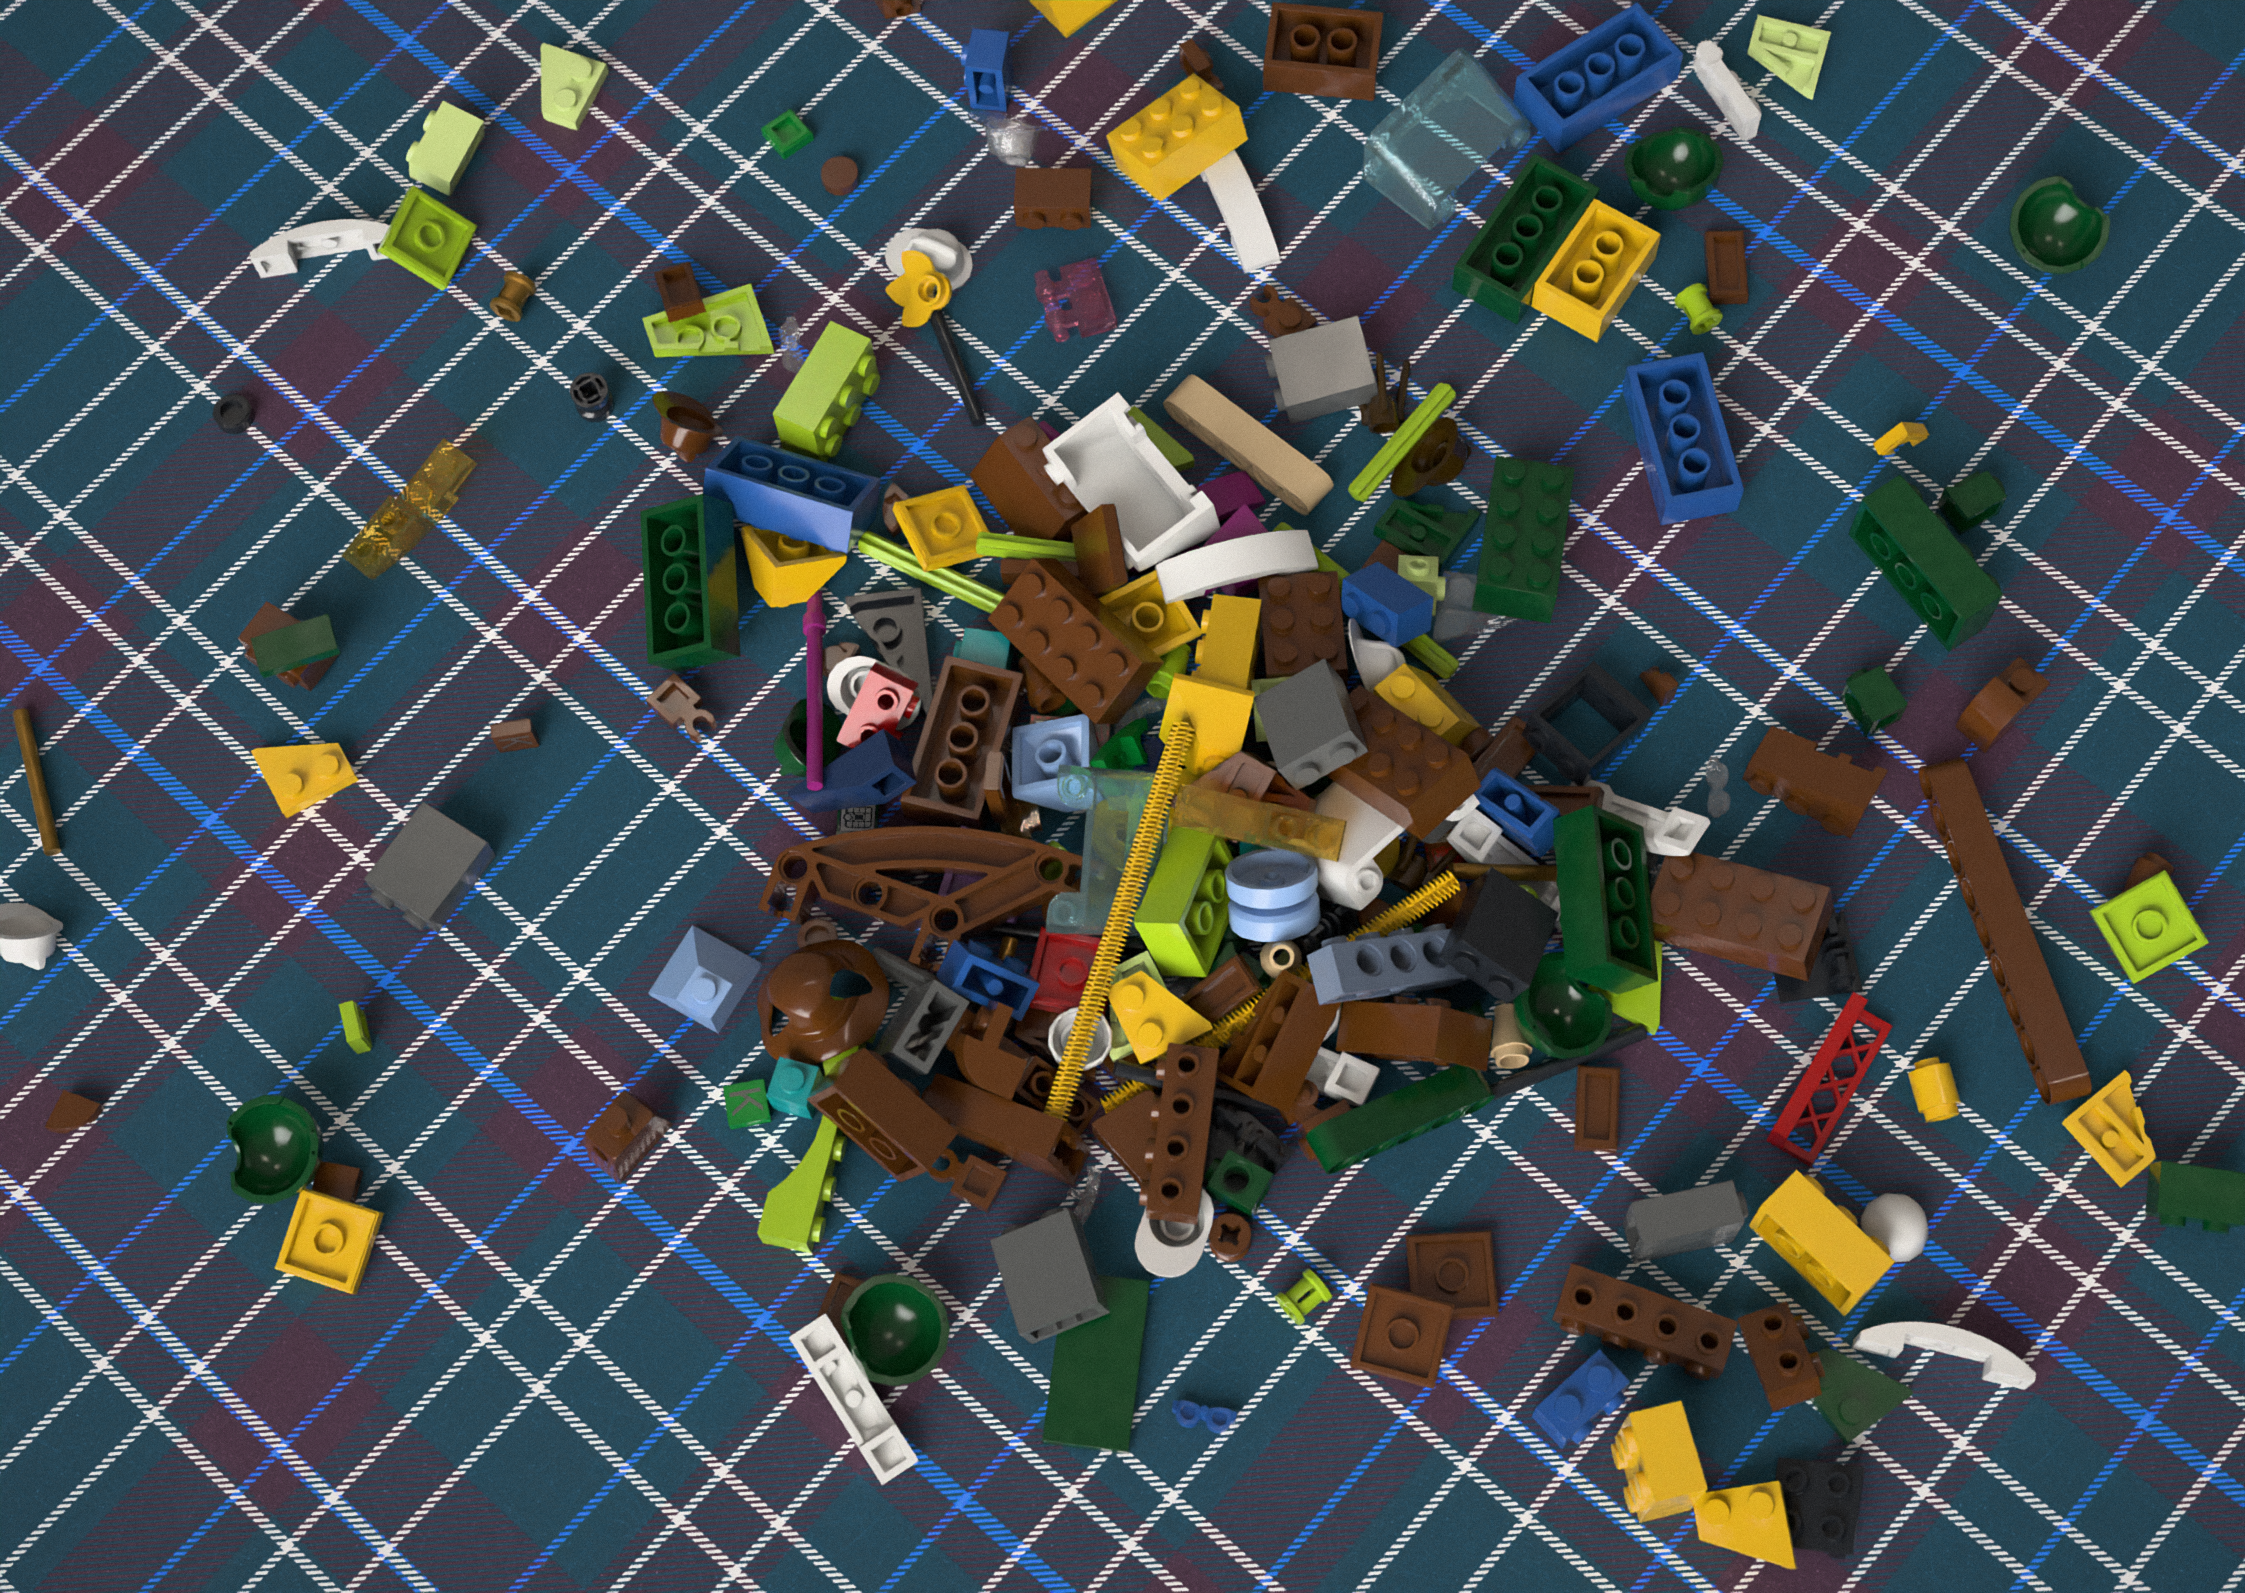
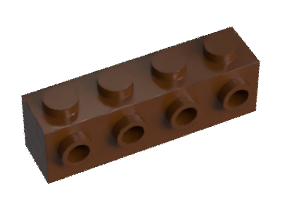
[1139,1043,1219,1225]
[1552,1263,1738,1381]

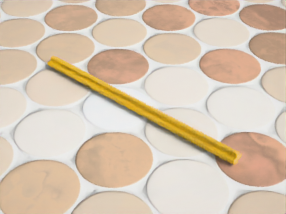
[1043,721,1196,1121]
[1100,870,1460,1113]

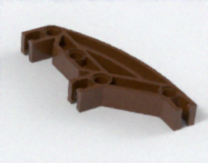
[758,826,1112,972]

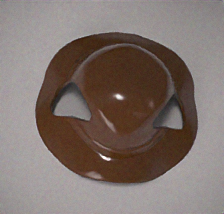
[757,939,890,1066]

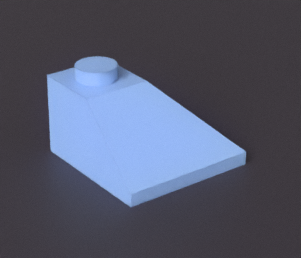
[1012,714,1104,813]
[648,925,762,1033]

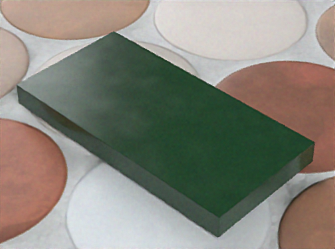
[1042,1275,1150,1454]

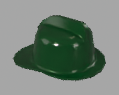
[773,698,843,777]

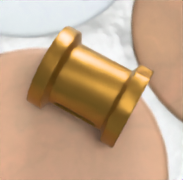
[490,271,537,322]

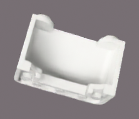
[1042,392,1221,572]
[1281,782,1480,911]

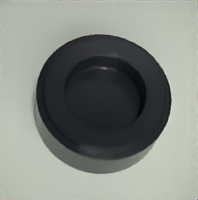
[213,394,254,434]

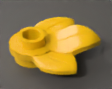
[885,250,952,327]

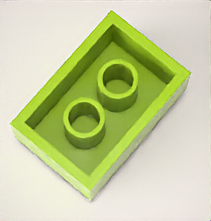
[772,321,880,462]
[1134,827,1234,977]

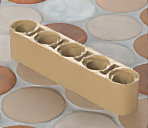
[1163,374,1334,515]

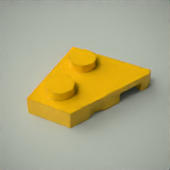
[251,743,359,818]
[1694,1481,1797,1570]

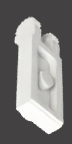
[1693,40,1761,141]

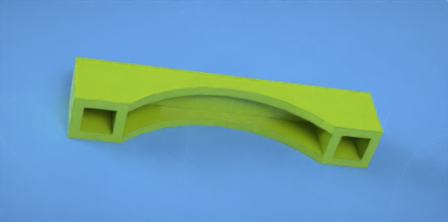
[757,996,877,1254]

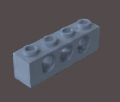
[1307,923,1470,1005]

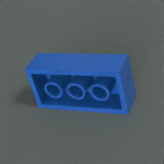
[1513,2,1683,154]
[1622,352,1744,525]
[703,436,881,553]

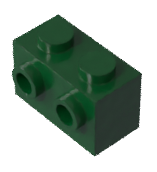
[2145,1161,2245,1234]

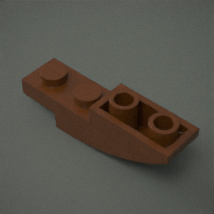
[943,1008,1101,1137]

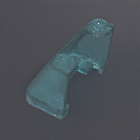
[1362,47,1531,230]
[1046,765,1171,936]

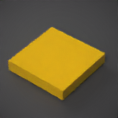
[892,484,989,573]
[275,1188,384,1294]

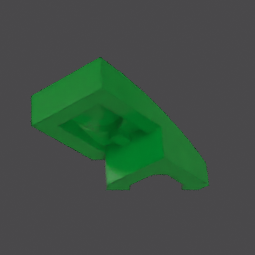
[1090,718,1148,796]

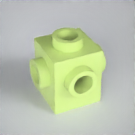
[1398,555,1446,616]

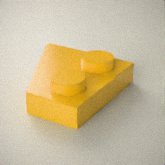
[1105,970,1214,1065]
[2062,1070,2156,1188]

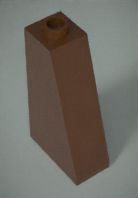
[921,1073,1091,1187]

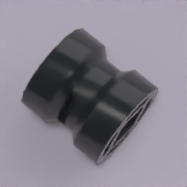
[570,372,615,422]

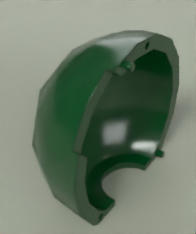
[1624,126,1724,211]
[2008,176,2110,275]
[1513,952,1612,1059]
[227,1095,324,1204]
[840,1273,950,1386]

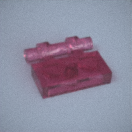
[1034,257,1118,342]

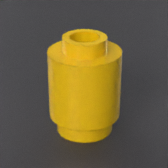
[1908,1057,1961,1123]

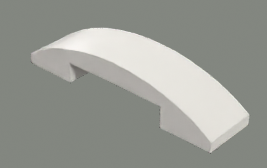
[1200,150,1280,273]
[250,219,390,278]
[1155,530,1319,604]
[1570,780,1711,856]
[1446,808,1562,931]
[1218,1006,1381,1107]
[789,1313,919,1485]
[1852,1322,2036,1390]

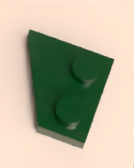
[1809,1346,1914,1445]

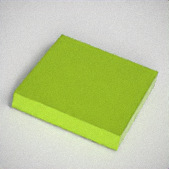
[377,185,477,291]
[2089,870,2209,984]

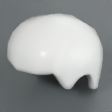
[1048,1007,1112,1071]
[1861,1193,1929,1262]

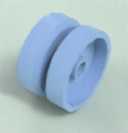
[1225,848,1321,942]

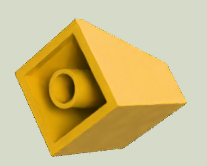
[1373,663,1482,748]

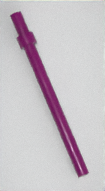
[803,590,826,791]

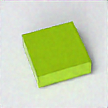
[339,1000,373,1054]

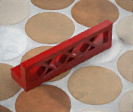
[1766,992,1893,1167]

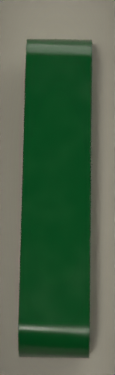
[1305,1065,1496,1175]

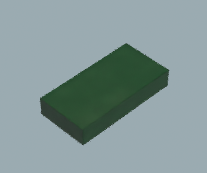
[251,614,341,678]

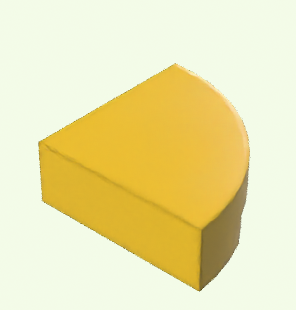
[1873,422,1929,456]

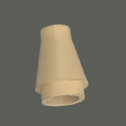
[1260,940,1302,979]
[1490,1003,1532,1069]

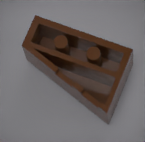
[1742,725,1888,839]
[1217,969,1341,1113]
[1336,996,1493,1071]

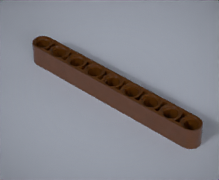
[1918,756,2092,1106]

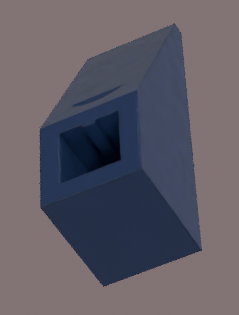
[787,729,917,813]

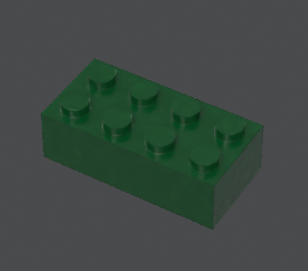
[1452,153,1600,325]
[1471,455,1575,623]
[1849,475,2003,652]
[640,494,741,672]
[1553,805,1658,995]

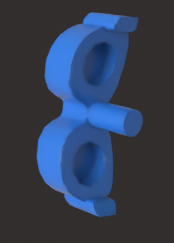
[1172,1400,1237,1433]

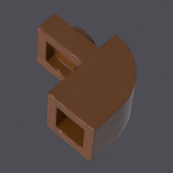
[1955,656,2050,753]
[955,1000,1028,1100]

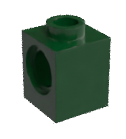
[1840,665,1908,738]
[1204,1149,1273,1220]

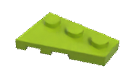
[642,283,775,357]

